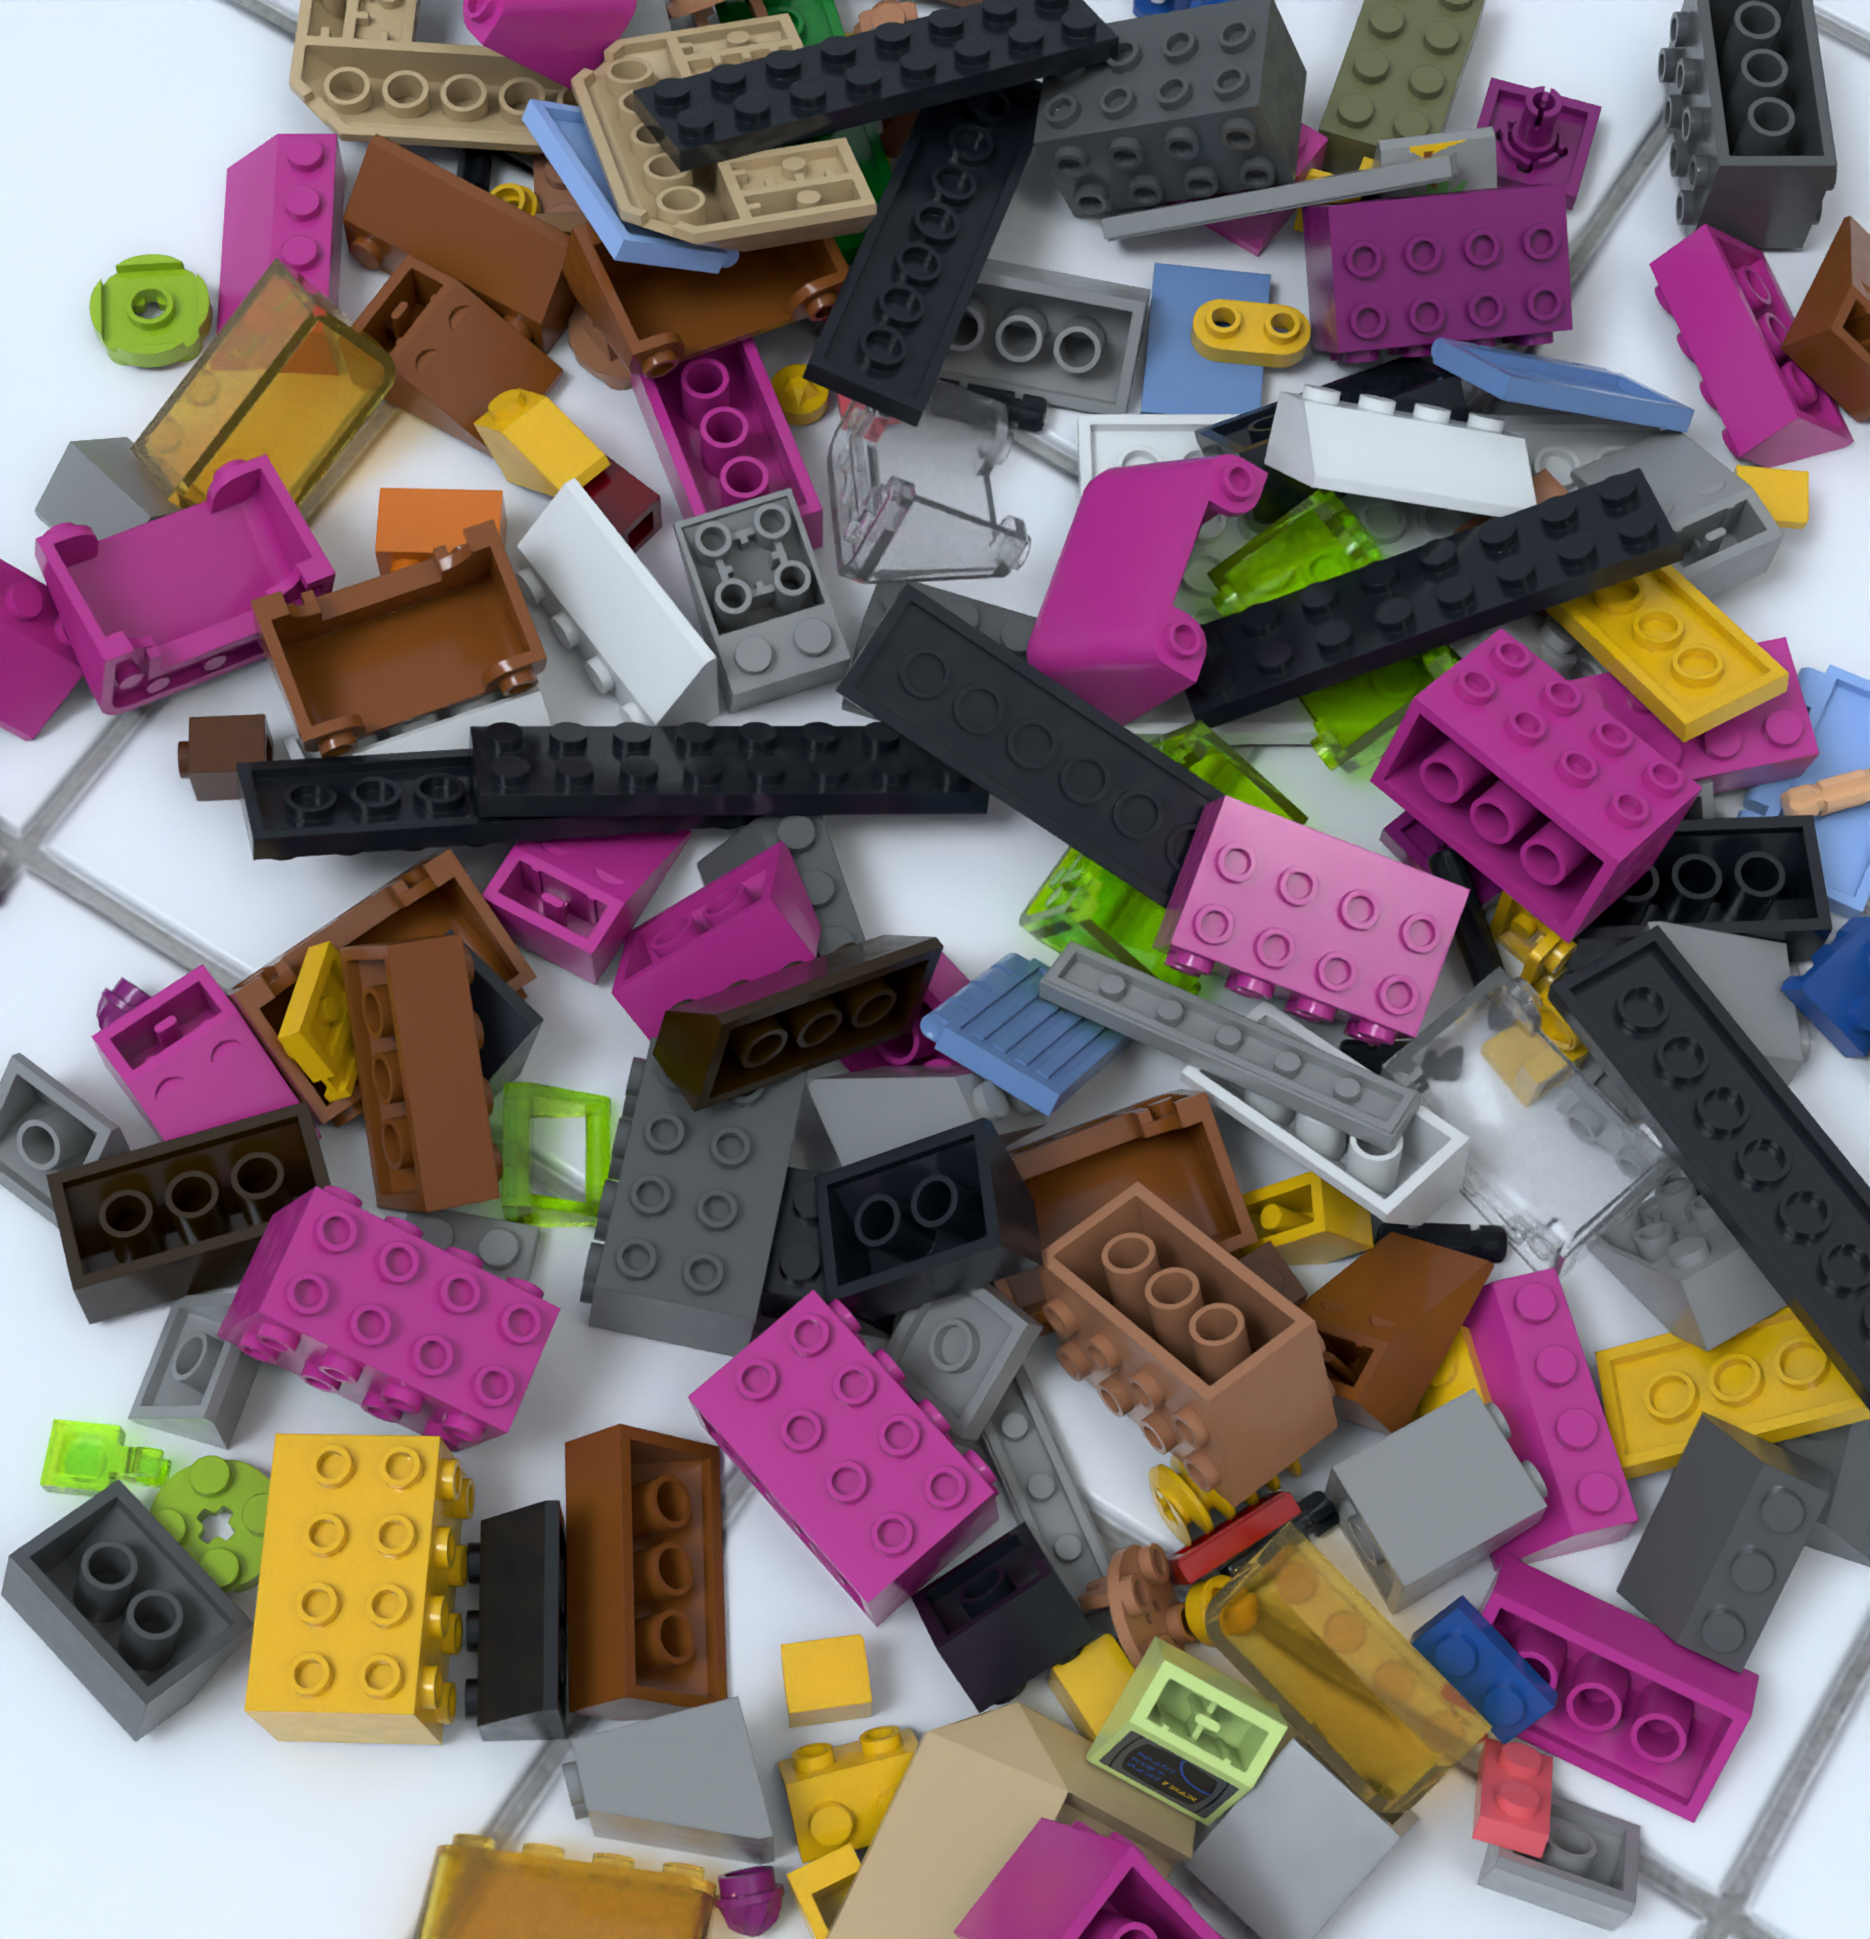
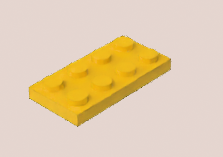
[1545,565,1789,743]
[1595,1305,1870,1480]

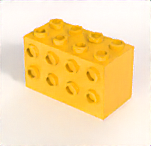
[244,1433,475,1745]

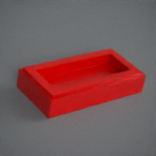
[1167,1491,1302,1585]

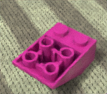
[482,830,692,985]
[91,964,322,1142]

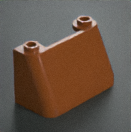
[562,222,849,379]
[250,519,547,758]
[225,848,537,1128]
[990,1089,1258,1338]

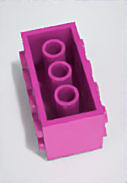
[1370,628,1702,944]
[1152,795,1470,1047]
[216,1186,561,1452]
[688,1289,999,1627]
[953,1817,1225,1939]

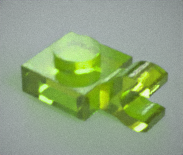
[40,1419,172,1497]

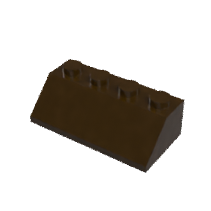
[652,935,944,1112]
[46,1101,332,1325]

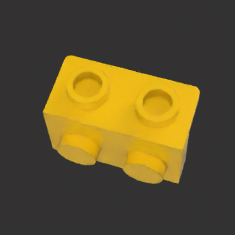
[1489,891,1578,1006]
[777,1725,918,1863]

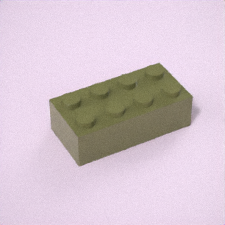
[1318,0,1486,174]

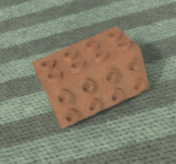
[1037,1181,1338,1508]

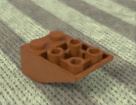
[1780,216,1870,422]
[340,254,563,458]
[1298,1231,1494,1435]

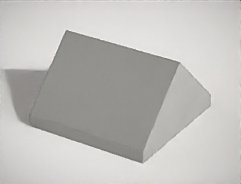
[35,437,199,541]
[0,1052,131,1228]
[128,1293,262,1450]
[1477,1795,1641,1931]

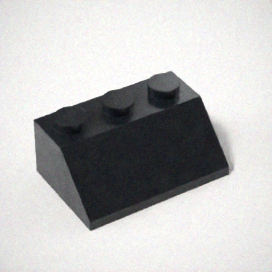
[814,1117,1043,1321]
[465,1500,567,1741]

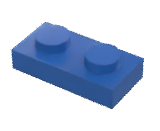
[1408,1595,1558,1745]

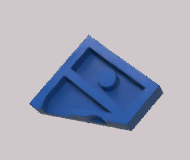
[1781,916,1870,1057]

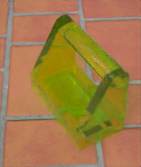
[502,1082,611,1228]

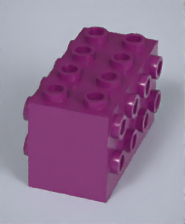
[1302,183,1573,363]

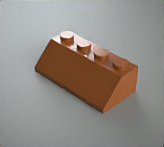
[343,133,577,355]
[339,934,503,1213]
[565,1424,728,1721]

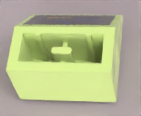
[1086,1636,1288,1826]

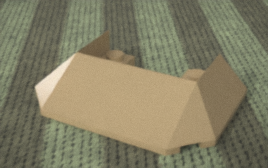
[289,0,605,153]
[571,13,877,252]
[825,1702,1196,1939]

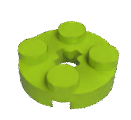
[89,254,213,367]
[150,1455,270,1593]

